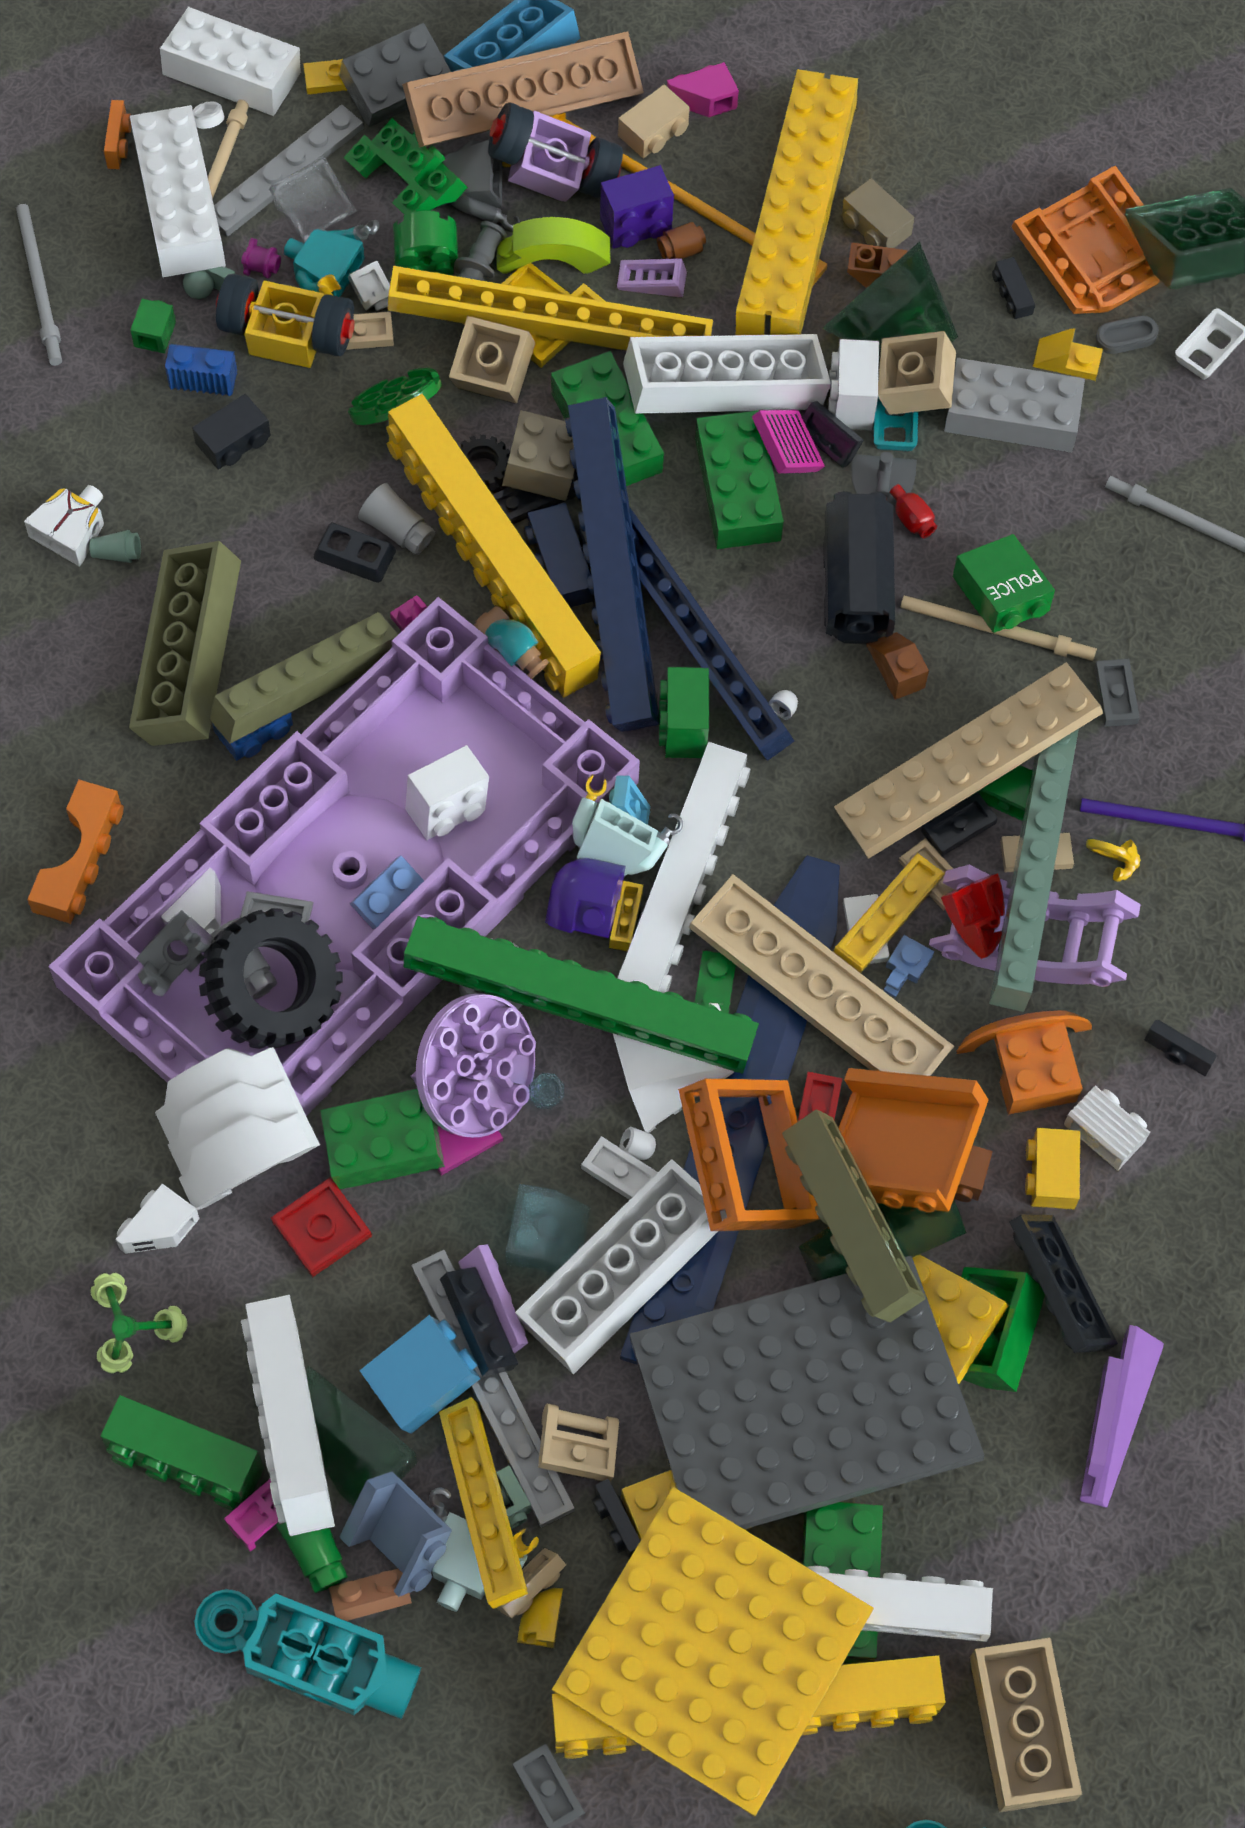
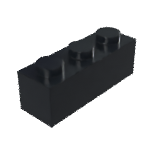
[992,257,1035,319]

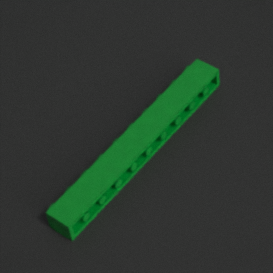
[403,916,759,1074]

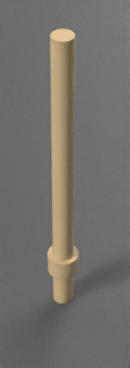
[208,99,249,200]
[901,595,1097,661]

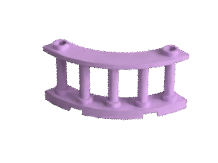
[929,864,1141,987]

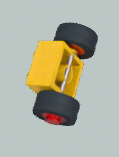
[216,274,355,368]

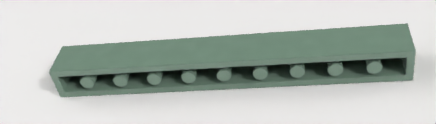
[989,729,1079,1012]

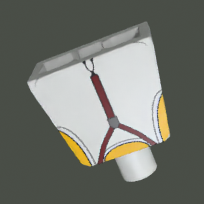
[24,485,104,567]

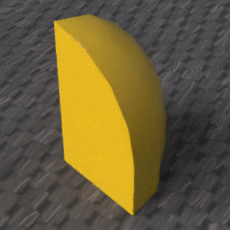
[517,1588,563,1648]

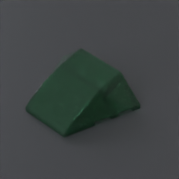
[822,241,958,362]

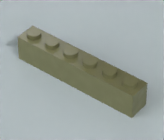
[210,612,398,744]
[782,1109,926,1323]

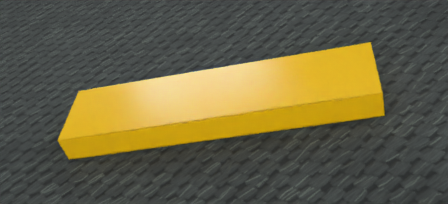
[833,853,945,973]

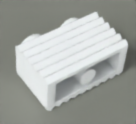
[1064,1085,1150,1171]

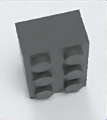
[339,23,451,127]

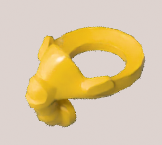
[1086,839,1141,882]

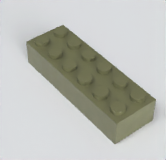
[129,541,241,746]

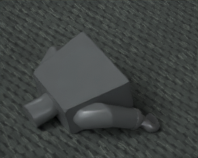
[444,140,520,231]

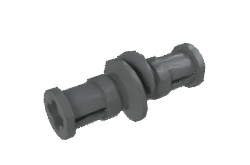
[454,221,507,281]

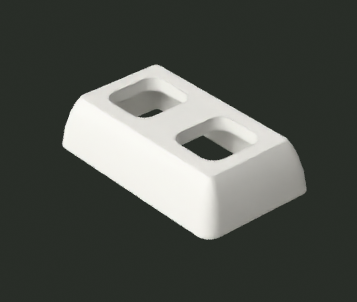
[1175,308,1245,380]

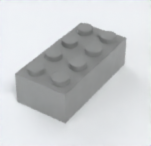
[944,358,1085,452]

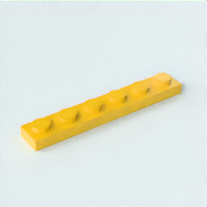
[439,1397,528,1609]

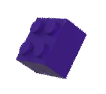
[600,165,674,249]

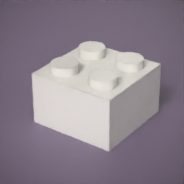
[828,339,879,430]
[405,745,489,840]

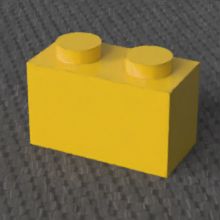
[1025,1128,1080,1209]

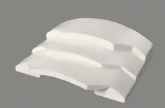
[155,1047,320,1210]

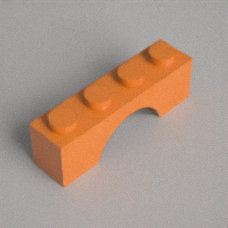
[27,779,124,924]

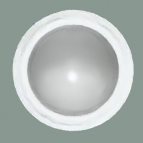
[619,1127,656,1160]

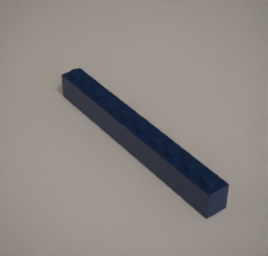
[565,397,660,732]
[629,507,795,761]

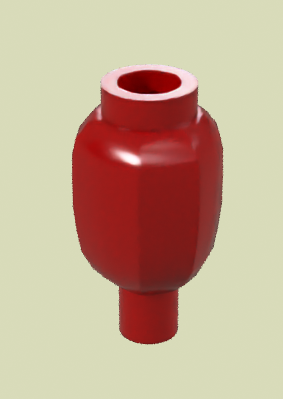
[890,484,937,538]

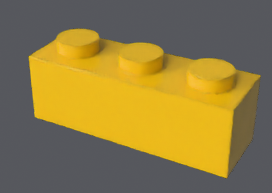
[609,881,644,951]

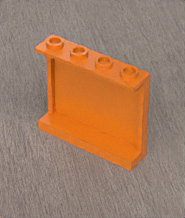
[838,1068,989,1213]

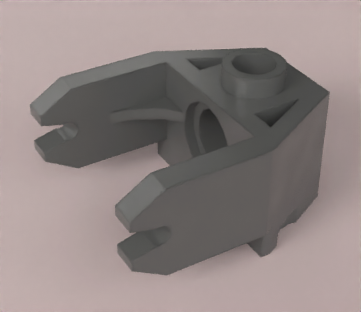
[136,910,214,997]

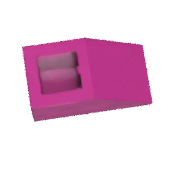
[667,62,739,117]

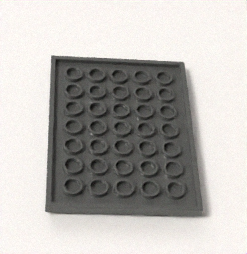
[630,1255,984,1529]

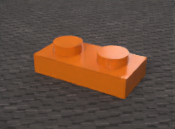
[104,100,132,169]

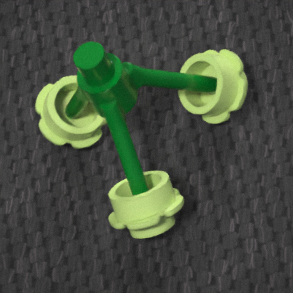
[91,1273,187,1374]

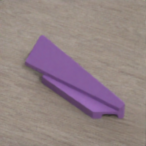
[1080,1325,1164,1507]

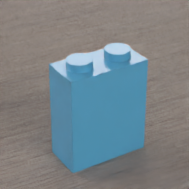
[359,1315,481,1434]

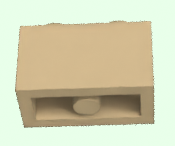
[618,85,689,158]

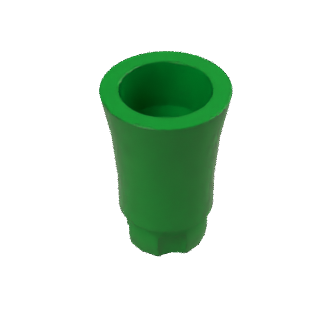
[275,1522,348,1593]

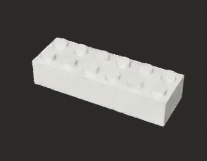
[130,105,226,277]
[623,334,831,414]
[515,1159,727,1374]
[241,1295,335,1536]

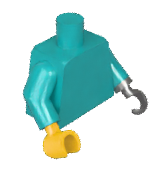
[284,220,379,297]

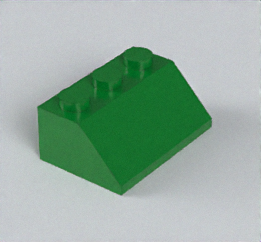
[961,1267,1045,1392]

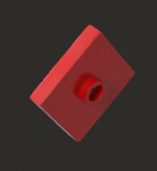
[270,1177,372,1278]

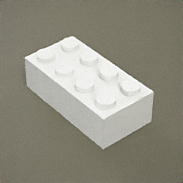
[160,7,301,116]

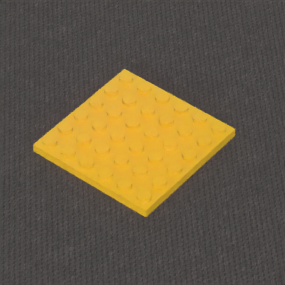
[552,1487,874,1817]

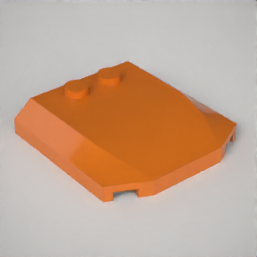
[1012,165,1178,314]

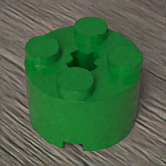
[393,211,458,275]

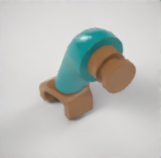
[473,605,549,679]

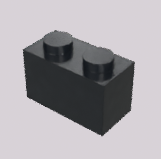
[192,393,271,470]

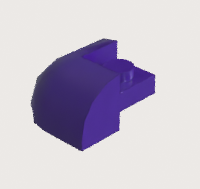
[545,858,626,938]

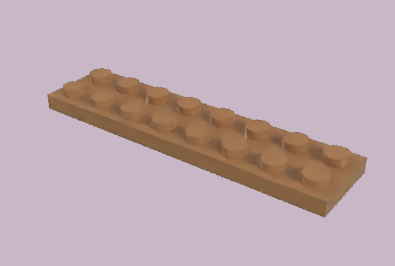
[402,32,644,148]

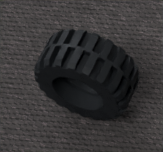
[199,908,343,1049]

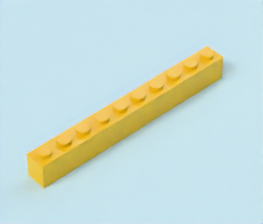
[388,266,713,351]

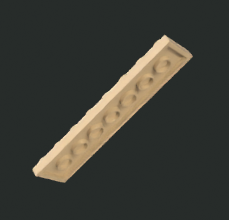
[834,662,1103,859]
[689,874,954,1076]

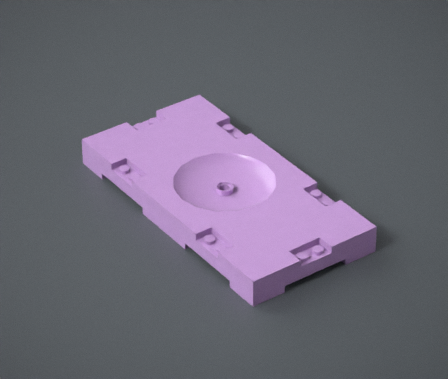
[48,597,640,1116]

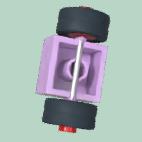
[488,102,623,202]

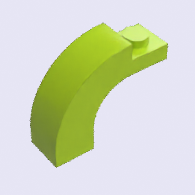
[497,217,610,274]

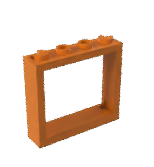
[678,1078,820,1231]

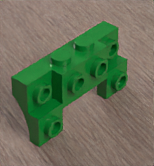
[344,118,468,215]

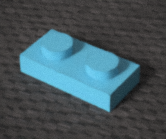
[609,775,651,825]

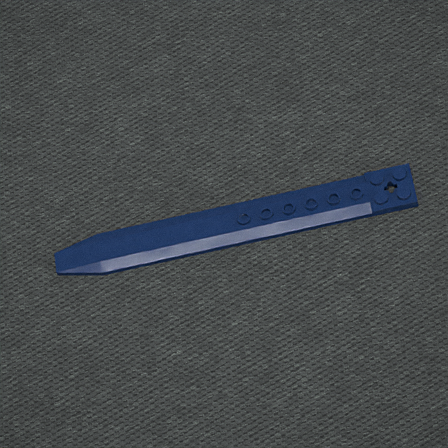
[620,855,840,1365]

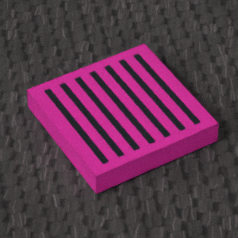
[752,410,825,473]

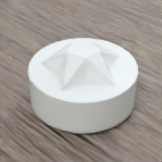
[193,102,224,129]

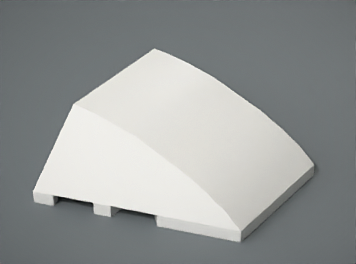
[613,1003,734,1133]

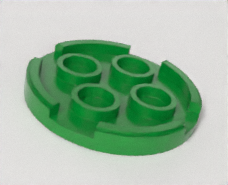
[348,368,442,425]

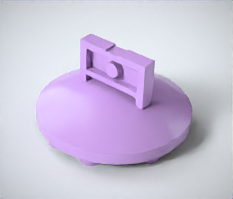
[411,994,536,1138]

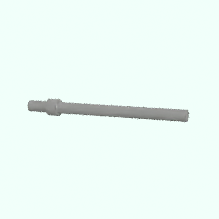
[16,204,62,366]
[1105,476,1245,553]

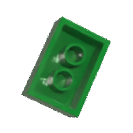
[321,1089,445,1189]

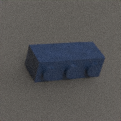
[523,503,593,607]

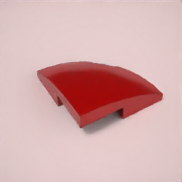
[941,873,1005,959]

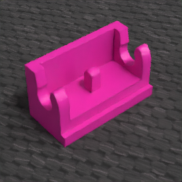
[224,1478,278,1552]

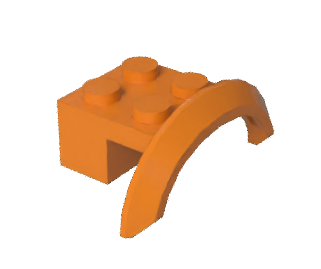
[957,1010,1092,1115]

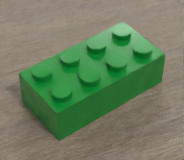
[551,351,664,486]
[695,410,784,549]
[100,1395,264,1510]
[802,1502,883,1664]

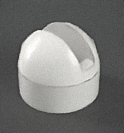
[769,690,798,720]

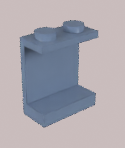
[339,1472,452,1597]

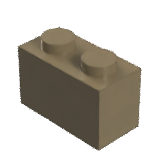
[842,178,915,248]

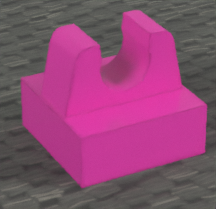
[390,595,427,631]

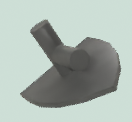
[851,452,917,513]

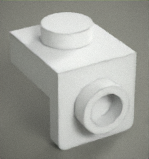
[348,261,390,311]

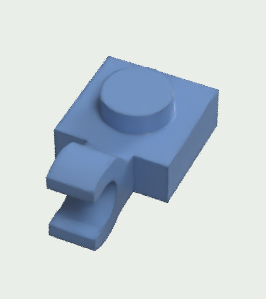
[883,935,934,998]

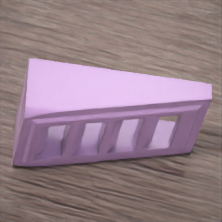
[617,259,687,297]

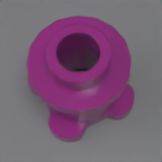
[241,238,281,279]

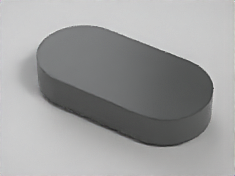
[1096,316,1159,354]

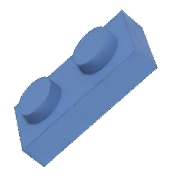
[350,856,424,929]

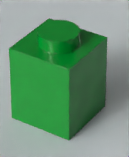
[130,299,176,354]

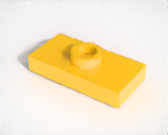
[303,59,347,94]

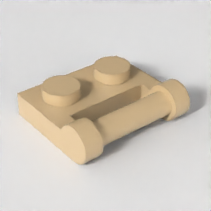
[538,1403,619,1481]

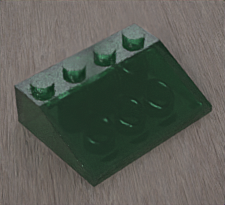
[1125,188,1245,289]

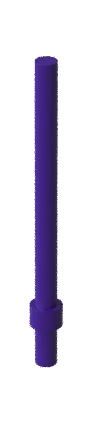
[1080,798,1245,842]

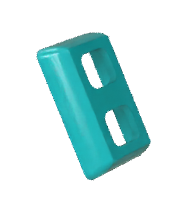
[874,397,918,451]

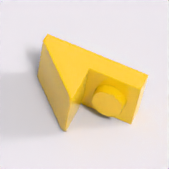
[1033,328,1103,381]

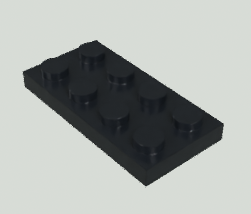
[1009,1215,1118,1353]

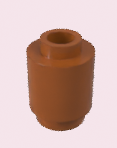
[657,222,706,259]

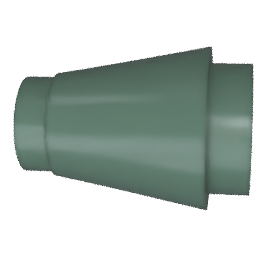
[89,530,141,563]

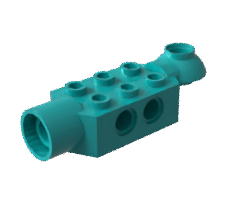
[194,1589,422,1719]

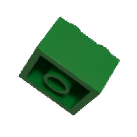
[659,667,709,758]

